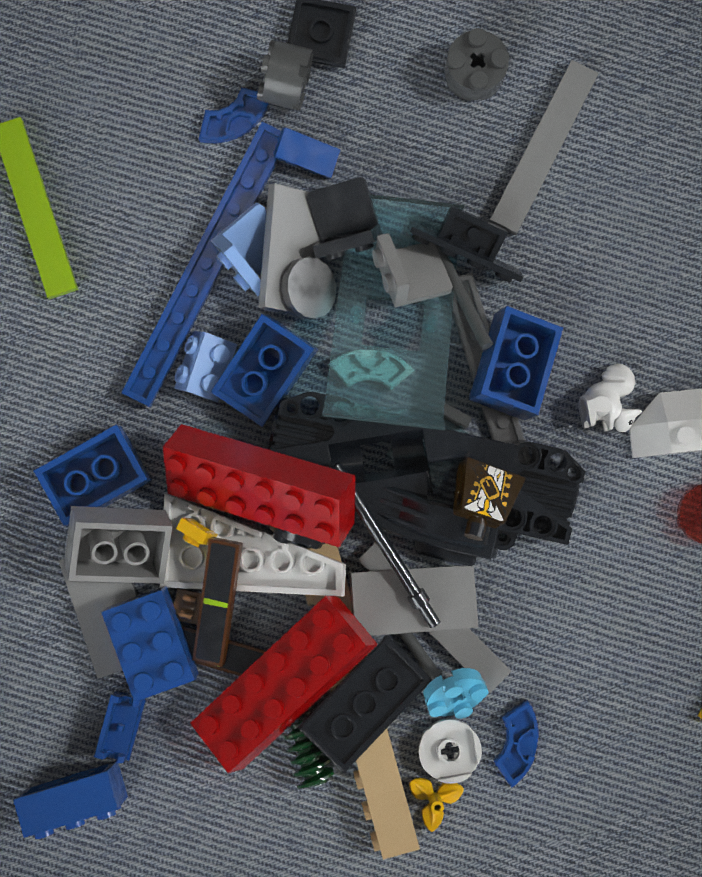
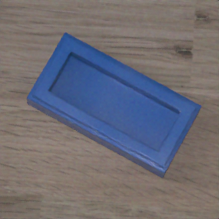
[273,127,341,179]

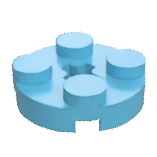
[423,668,489,719]

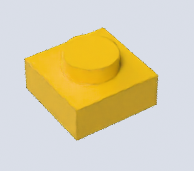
[176,518,218,547]

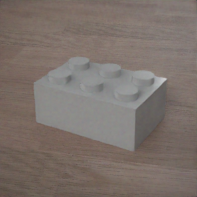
[64,506,173,584]

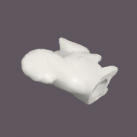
[578,364,642,433]

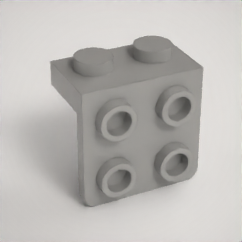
[372,233,453,307]

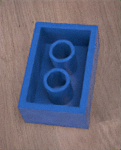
[469,306,563,421]
[34,424,152,526]
[101,586,199,702]
[13,761,128,839]

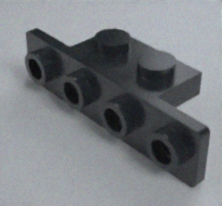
[408,205,524,282]

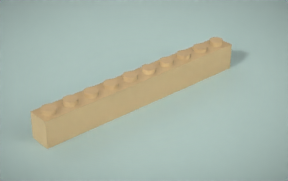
[305,543,420,860]

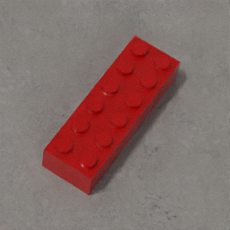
[163,424,355,547]
[190,596,378,773]

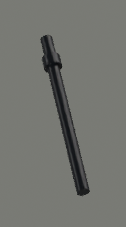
[330,462,441,628]

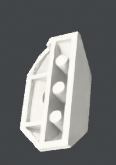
[629,388,702,458]

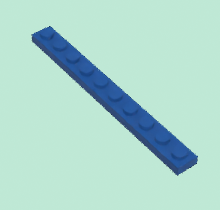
[121,122,281,408]

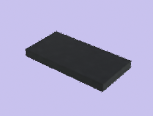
[298,635,432,773]

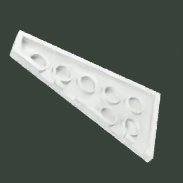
[159,494,346,596]

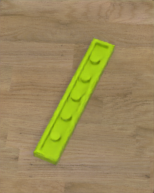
[0,117,79,299]

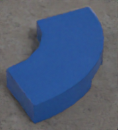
[199,88,270,144]
[493,699,539,788]

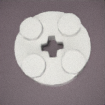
[418,718,482,784]

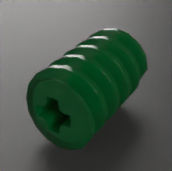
[284,718,334,789]

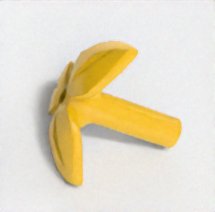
[409,778,464,832]

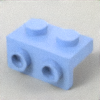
[174,331,237,402]

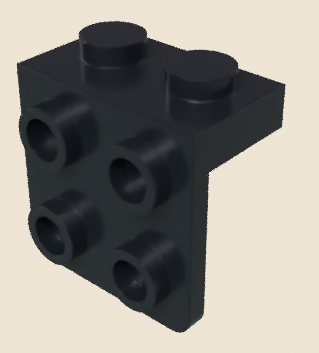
[307,177,382,260]

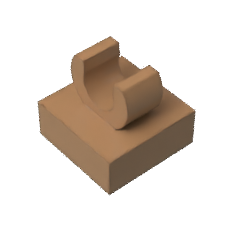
[174,588,202,625]

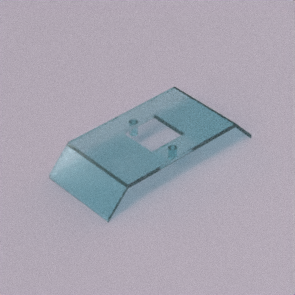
[322,194,464,430]

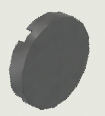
[281,257,336,319]

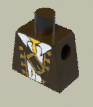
[453,457,526,541]

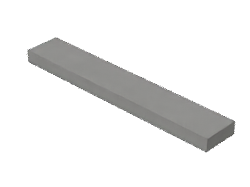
[489,60,599,235]
[358,542,511,693]

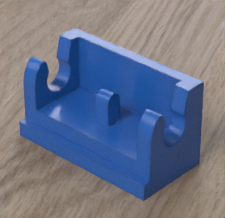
[94,691,146,763]

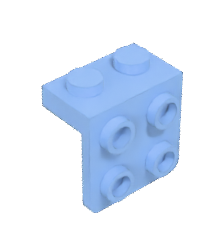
[211,203,266,296]

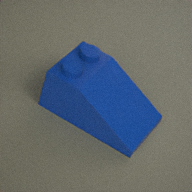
[211,314,318,427]

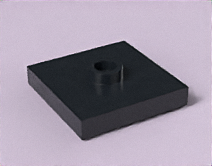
[288,0,357,68]

